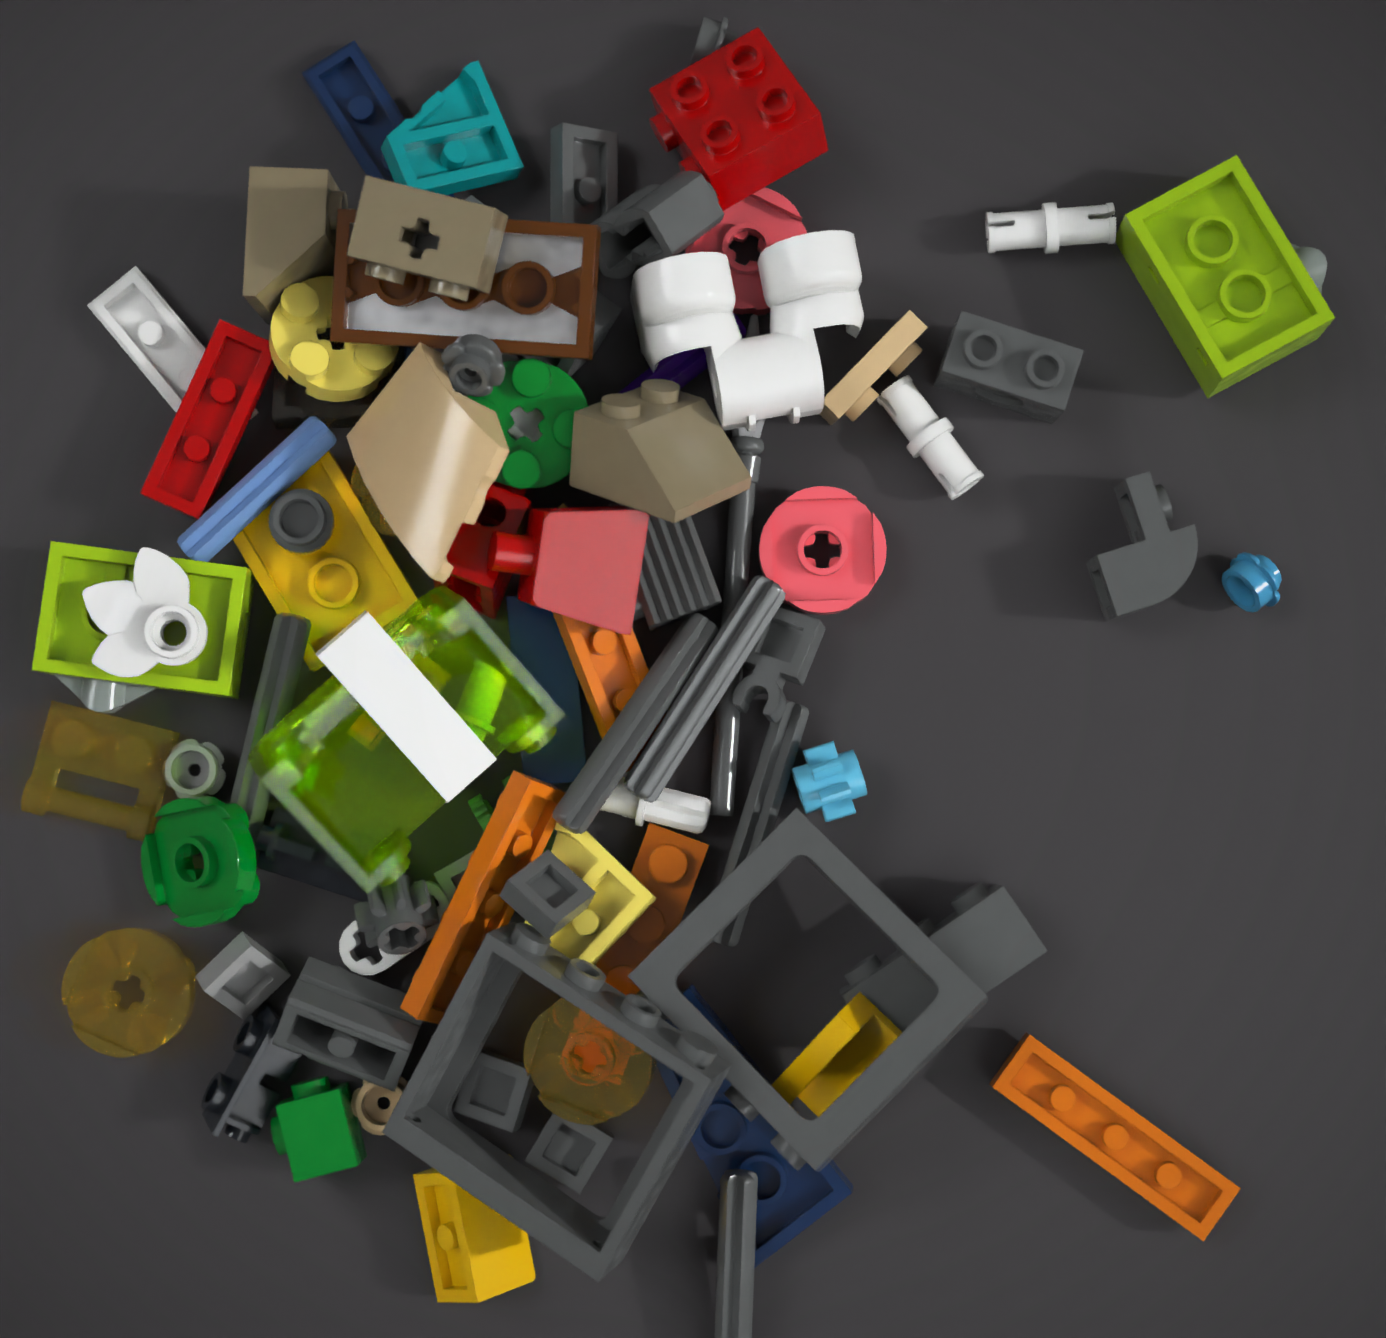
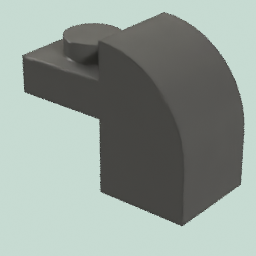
[1086,471,1198,622]

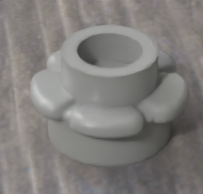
[163,739,226,799]

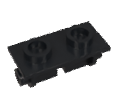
[256,806,397,902]
[202,1001,302,1143]

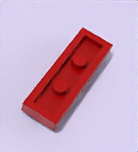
[140,319,275,520]

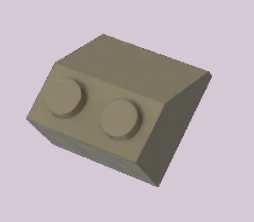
[243,166,355,325]
[569,379,751,523]

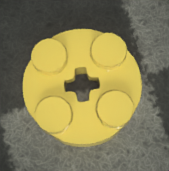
[269,276,399,402]

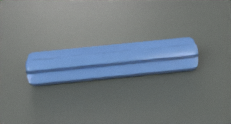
[177,416,337,562]

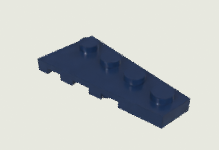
[653,984,854,1268]

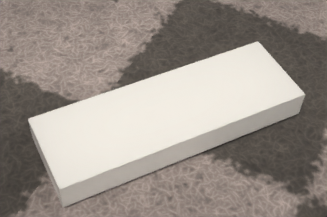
[87,266,259,420]
[315,610,497,803]

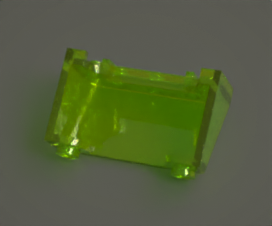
[248,586,566,894]

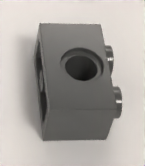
[934,310,1084,424]

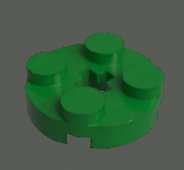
[467,358,588,489]
[141,796,260,928]

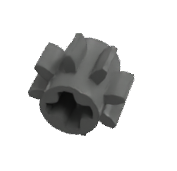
[353,873,439,955]

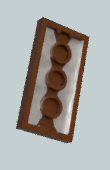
[330,209,601,360]

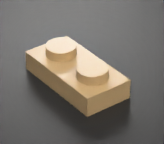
[820,310,928,425]

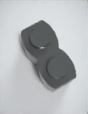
[591,171,724,279]

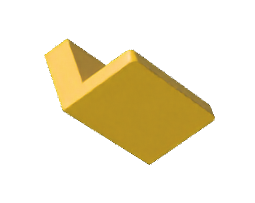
[771,992,903,1117]
[413,1154,535,1303]

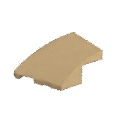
[346,342,509,583]

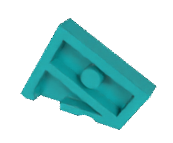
[381,61,524,195]

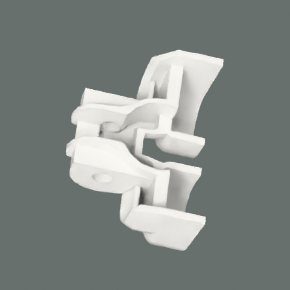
[630,230,864,431]

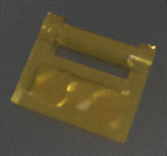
[21,700,180,842]

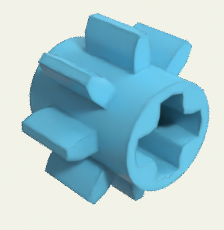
[791,741,867,822]

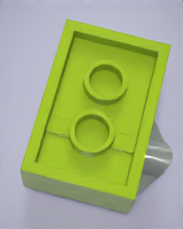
[1115,155,1335,398]
[32,541,255,714]

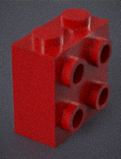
[649,27,829,211]

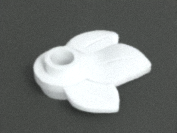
[82,547,208,678]

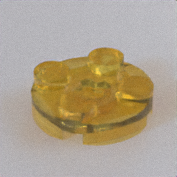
[61,927,196,1058]
[523,997,657,1125]

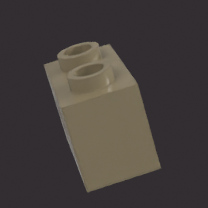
[347,175,508,301]

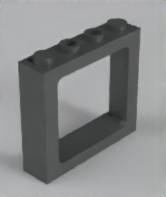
[628,808,988,1172]
[382,922,732,1282]

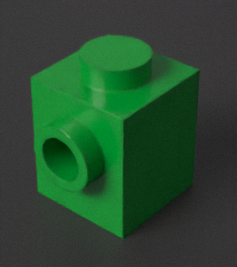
[271,1075,367,1183]

